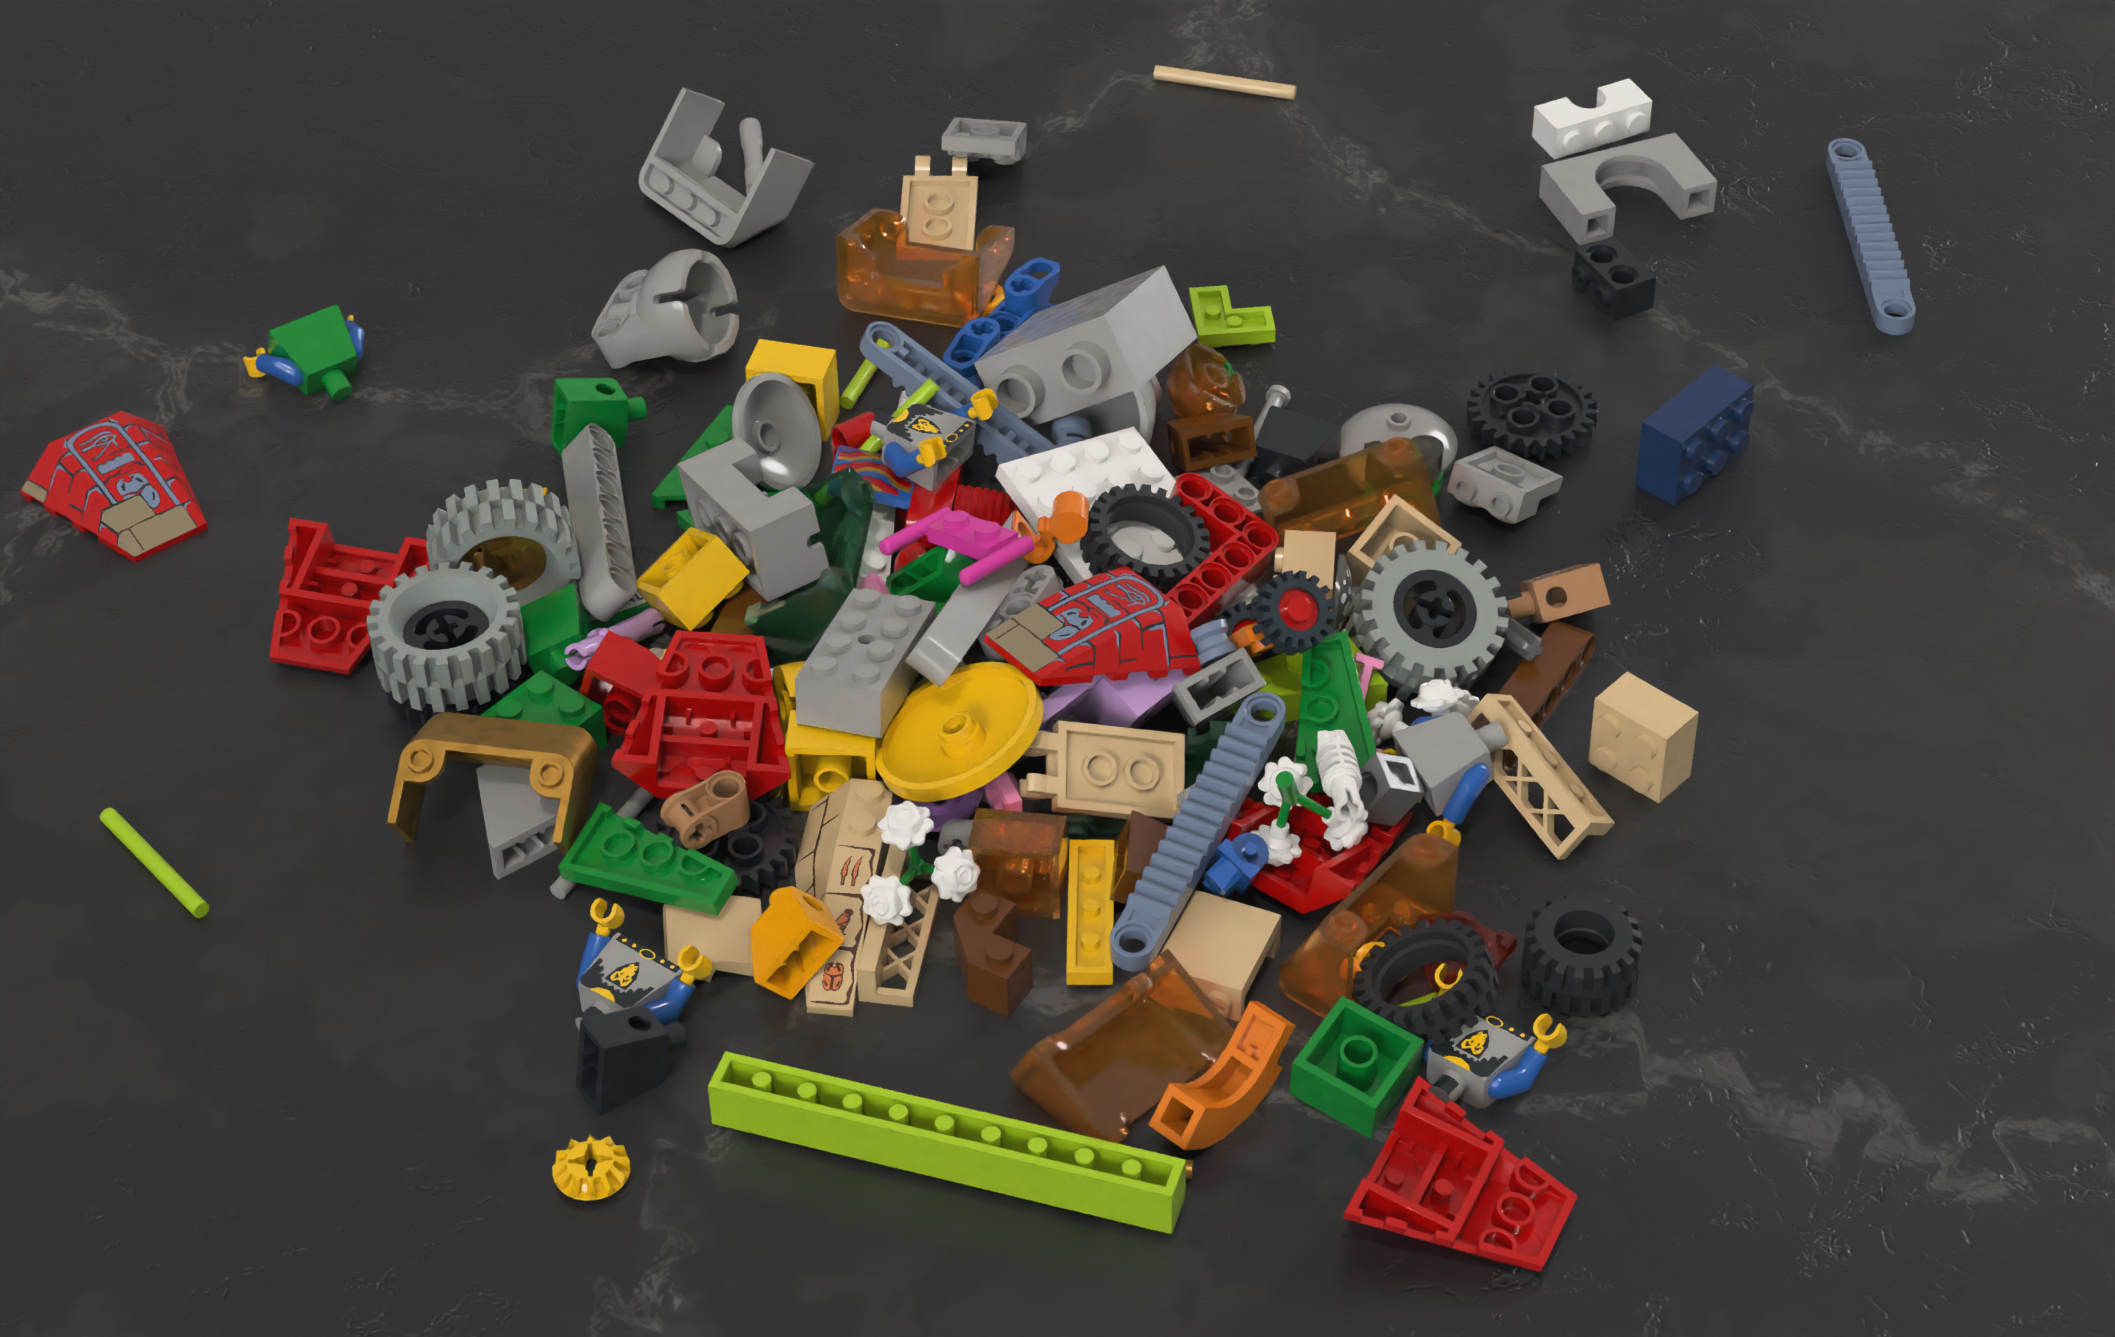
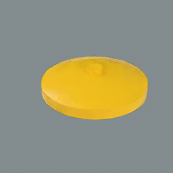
[874,662,1044,802]

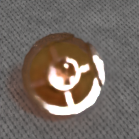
[1166,343,1246,418]

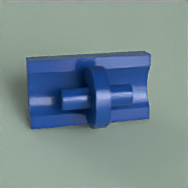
[1200,833,1269,898]

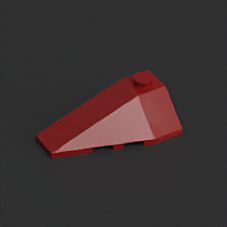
[579,630,661,737]

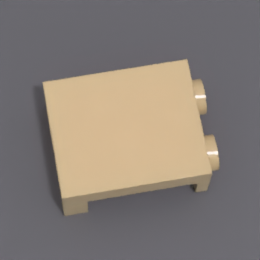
[1154,890,1281,1021]

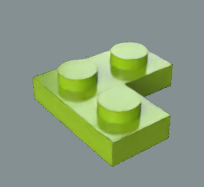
[1189,285,1276,348]

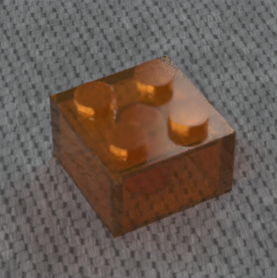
[967,808,1068,919]

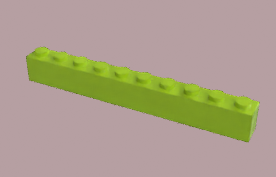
[708,1051,1186,1234]

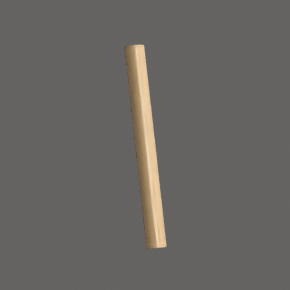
[1154,65,1297,100]

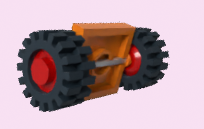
[1212,570,1337,663]

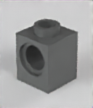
[1359,752,1425,826]

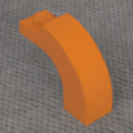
[1148,1001,1296,1150]

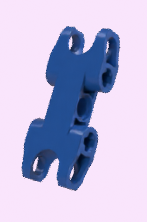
[943,257,1060,390]

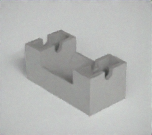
[677,436,831,602]

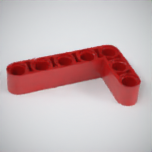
[1165,472,1279,631]

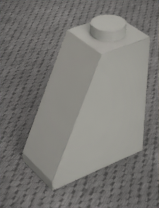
[1172,647,1266,736]
[476,764,560,880]

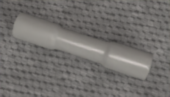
[739,118,763,195]

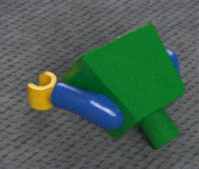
[243,304,365,402]

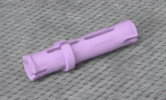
[564,608,665,671]

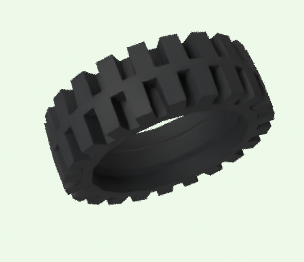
[1080,483,1210,594]
[1354,919,1499,1048]

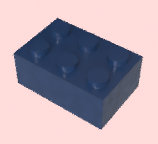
[1635,364,1755,506]

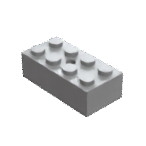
[795,588,936,738]

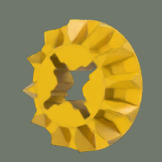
[552,1134,631,1201]

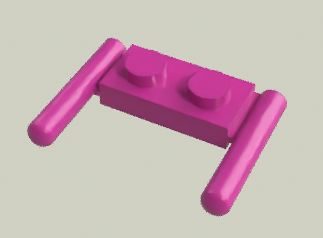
[879,507,1034,586]

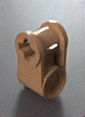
[660,770,751,850]

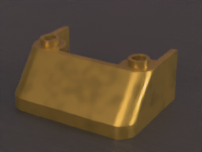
[387,712,598,856]

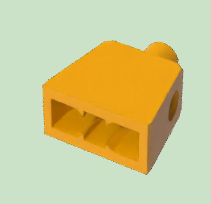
[750,886,845,1000]

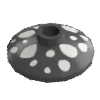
[1330,554,1360,634]

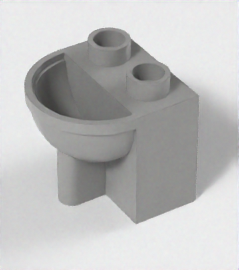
[974,265,1198,445]

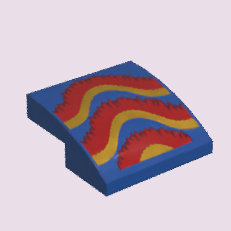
[827,445,915,510]

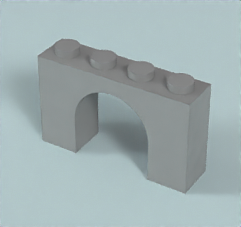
[1539,133,1717,246]

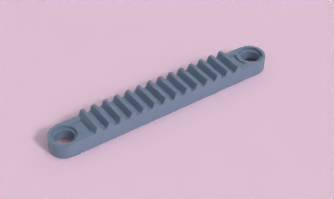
[1826,138,1916,335]
[859,321,1058,464]
[1110,692,1286,972]

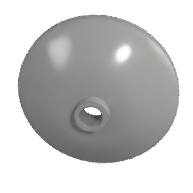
[731,372,822,491]
[1339,403,1458,479]

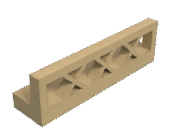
[1466,693,1615,860]
[856,844,941,1007]

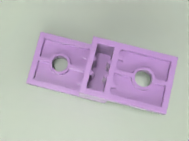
[1039,669,1202,732]

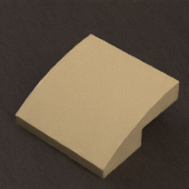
[663,896,762,982]

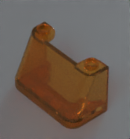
[836,208,1015,328]
[1258,437,1443,574]
[1279,833,1459,1019]
[1009,949,1235,1144]

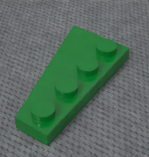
[1296,631,1377,795]
[558,802,739,916]

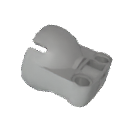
[591,249,739,369]

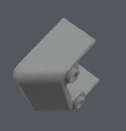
[638,87,814,248]

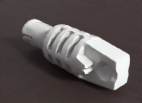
[1315,730,1364,822]

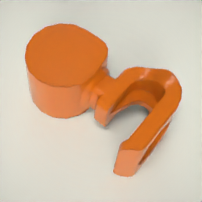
[1011,491,1090,564]

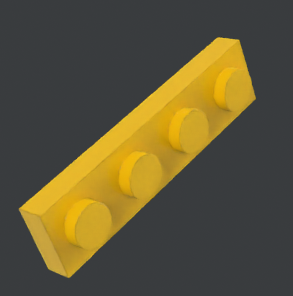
[1066,840,1115,985]

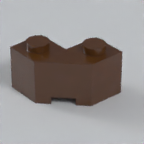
[953,887,1033,1017]

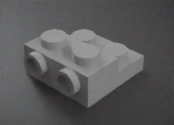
[941,117,1027,165]
[1447,446,1563,524]

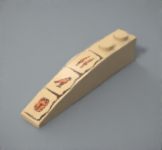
[795,778,897,1017]

